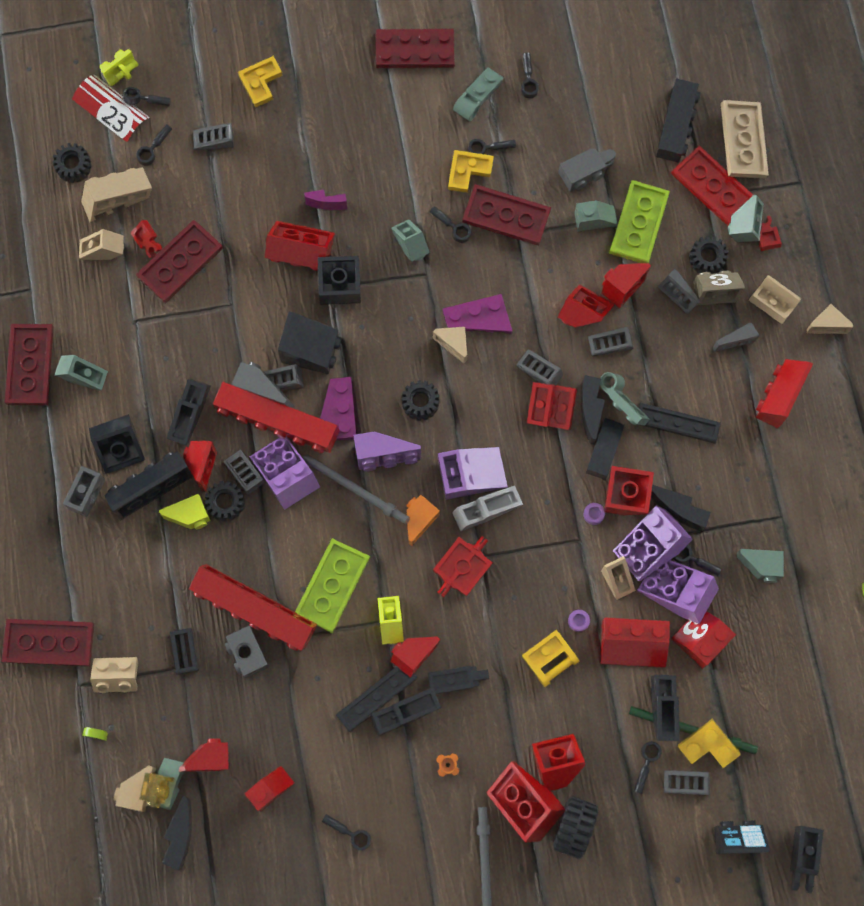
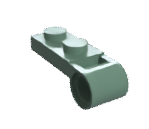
[453,67,503,121]
[600,372,650,426]

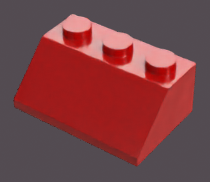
[265,221,335,271]
[755,359,813,429]
[601,618,670,668]

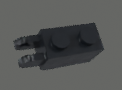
[790,826,824,893]

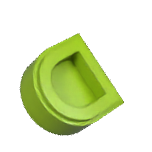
[82,727,108,741]

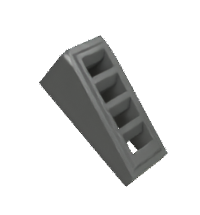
[193,123,234,150]
[658,269,700,314]
[713,323,759,351]
[588,327,634,357]
[516,349,563,385]
[264,364,304,391]
[223,449,265,495]
[664,770,710,795]

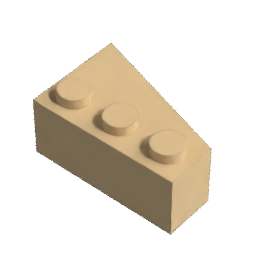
[81,167,152,222]

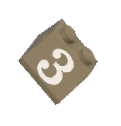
[694,271,745,305]

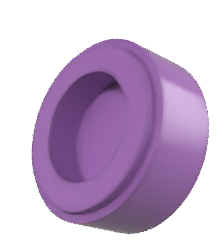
[583,503,605,525]
[568,610,590,632]

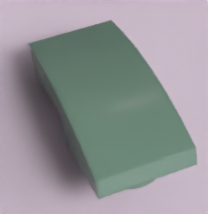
[149,758,184,810]

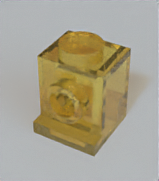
[139,772,174,808]

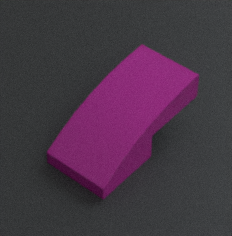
[304,190,347,210]

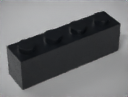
[656,78,701,163]

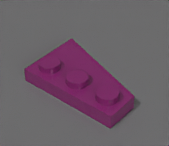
[442,294,513,334]
[320,377,356,441]

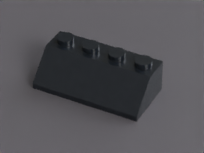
[104,451,193,521]

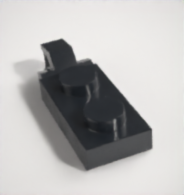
[428,665,489,694]

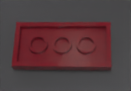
[376,29,454,68]
[462,184,551,246]
[136,220,223,304]
[5,324,54,405]
[2,619,94,667]

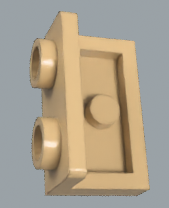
[749,275,801,324]
[90,657,138,693]

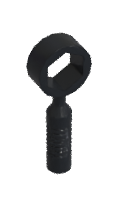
[521,52,539,99]
[123,87,171,106]
[136,124,172,166]
[468,139,516,154]
[430,206,471,243]
[673,545,721,576]
[634,741,662,794]
[322,814,371,850]

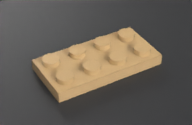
[721,100,769,178]

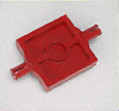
[433,536,493,598]

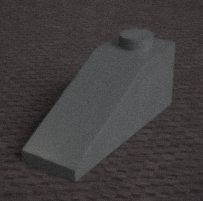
[231,362,294,408]

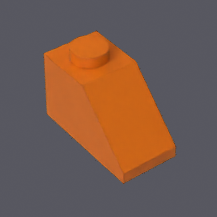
[406,494,440,546]

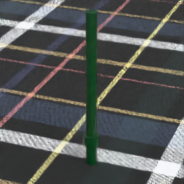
[629,706,758,755]

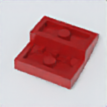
[527,382,577,430]

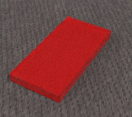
[671,146,753,226]

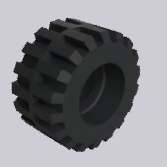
[553,796,598,859]

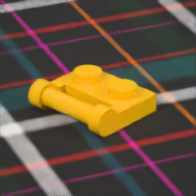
[522,630,580,687]

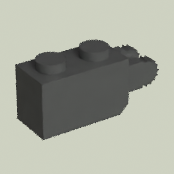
[558,148,616,192]

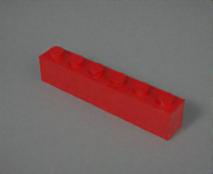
[213,382,340,454]
[189,564,318,651]

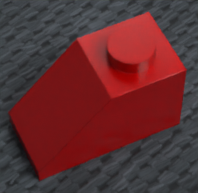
[391,637,441,678]
[179,739,228,772]
[244,766,295,812]

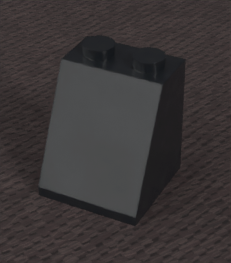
[278,311,342,374]

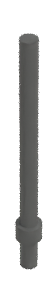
[303,454,410,524]
[477,807,491,906]

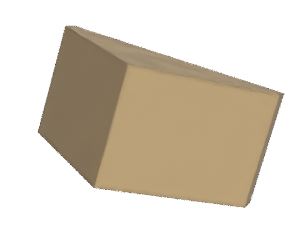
[807,304,853,334]
[433,327,467,364]
[601,556,636,600]

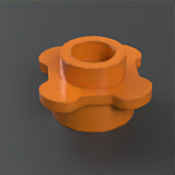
[437,753,459,777]

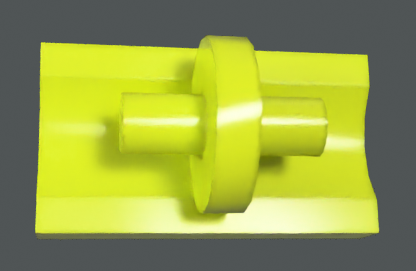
[100,49,138,87]

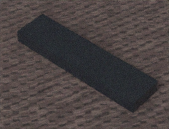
[638,403,721,444]
[336,667,418,732]

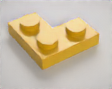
[238,56,283,108]
[448,150,494,193]
[678,719,741,768]

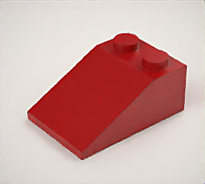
[486,761,565,842]

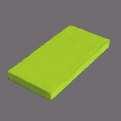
[609,180,670,263]
[295,538,370,634]

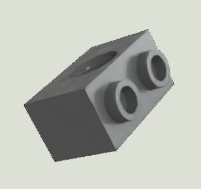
[63,466,105,517]
[224,626,269,678]

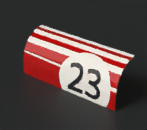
[72,75,149,142]

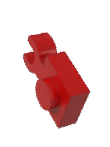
[758,216,782,251]
[131,220,163,258]

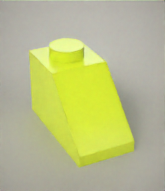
[159,494,211,530]
[378,596,404,644]

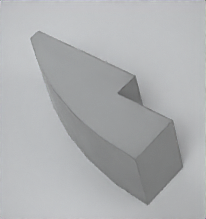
[452,486,523,531]

